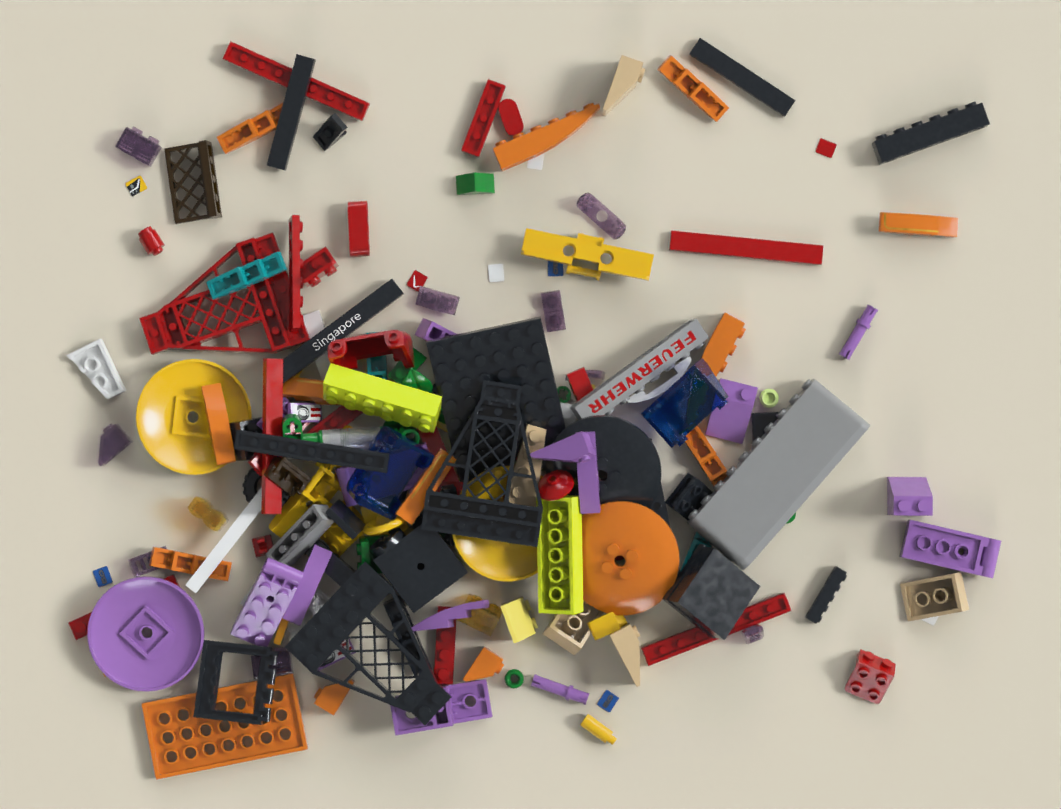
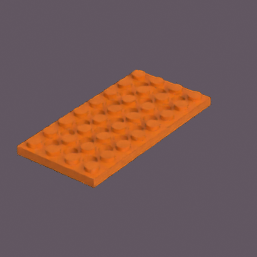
[142,673,308,780]

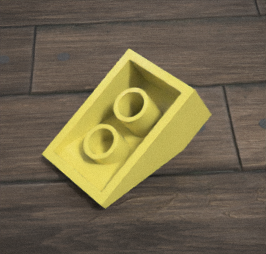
[501,596,538,643]

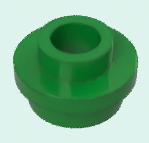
[505,669,524,689]

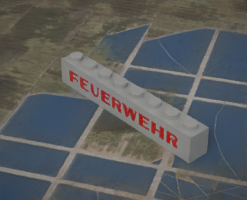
[570,319,709,420]

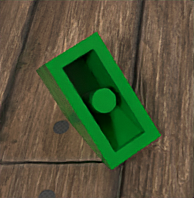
[388,347,427,384]

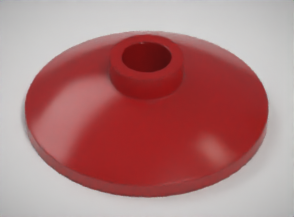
[538,470,574,501]

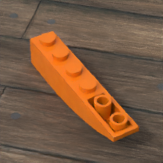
[493,103,600,171]
[686,313,746,425]

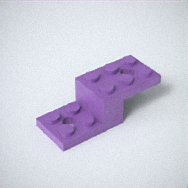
[390,679,493,736]

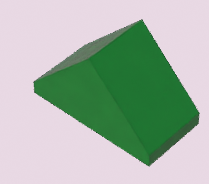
[456,172,495,195]

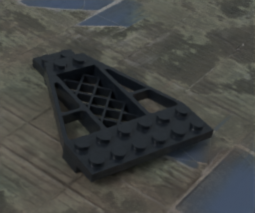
[421,380,543,547]
[285,561,452,725]

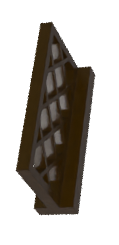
[164,140,222,224]

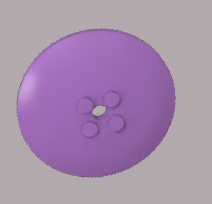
[87,576,204,691]

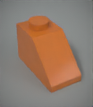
[463,646,504,682]
[314,679,355,716]

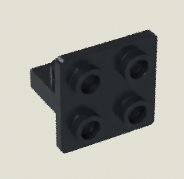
[665,473,713,521]

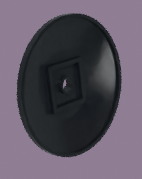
[546,415,662,515]

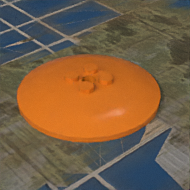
[582,501,680,615]

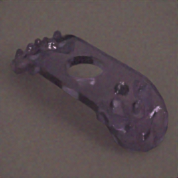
[577,193,626,240]

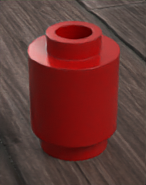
[138,226,165,256]

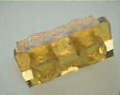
[456,594,503,637]

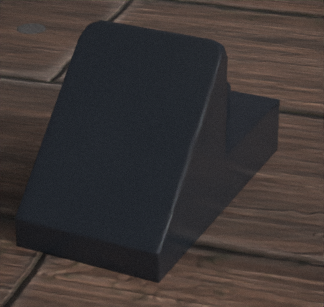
[313,113,348,151]

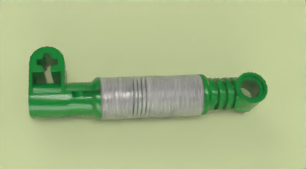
[282,413,420,451]

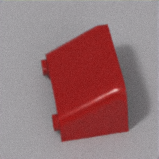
[327,330,415,369]

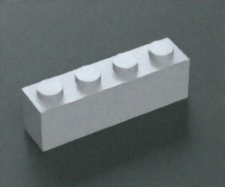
[266,504,334,567]

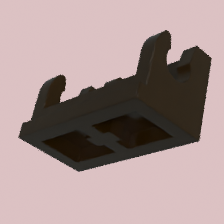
[264,457,311,496]

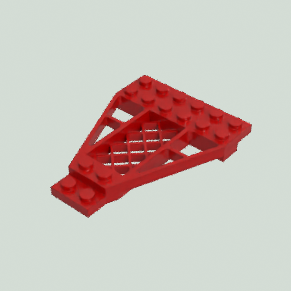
[139,232,310,355]

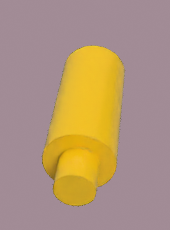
[580,714,617,745]

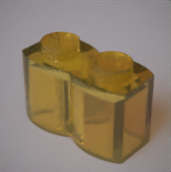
[188,496,229,531]

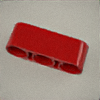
[348,201,370,257]

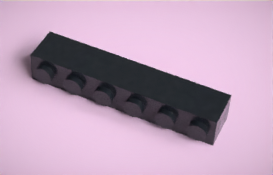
[872,101,990,165]

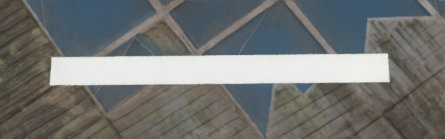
[186,487,262,593]

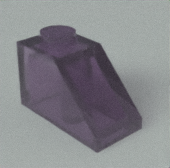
[98,424,133,466]

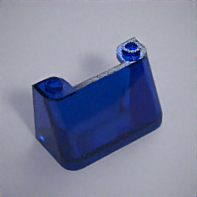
[641,358,729,448]
[346,426,434,520]

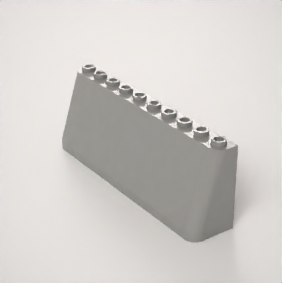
[687,379,870,570]

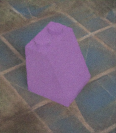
[887,477,933,516]

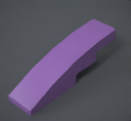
[575,432,601,514]
[282,545,333,626]
[412,600,489,631]

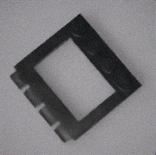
[194,640,279,725]

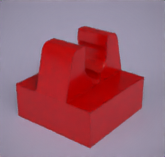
[252,534,274,558]

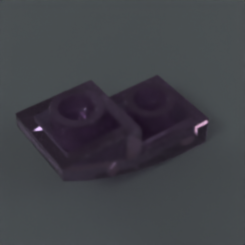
[416,286,460,315]
[541,290,566,332]

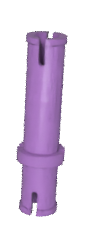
[839,304,878,360]
[531,674,589,705]

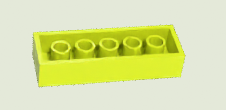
[323,363,442,433]
[536,495,584,615]

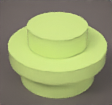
[759,389,779,408]

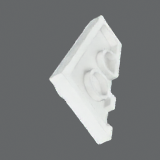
[66,339,126,399]

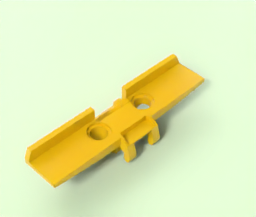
[521,228,654,281]
[269,425,353,538]

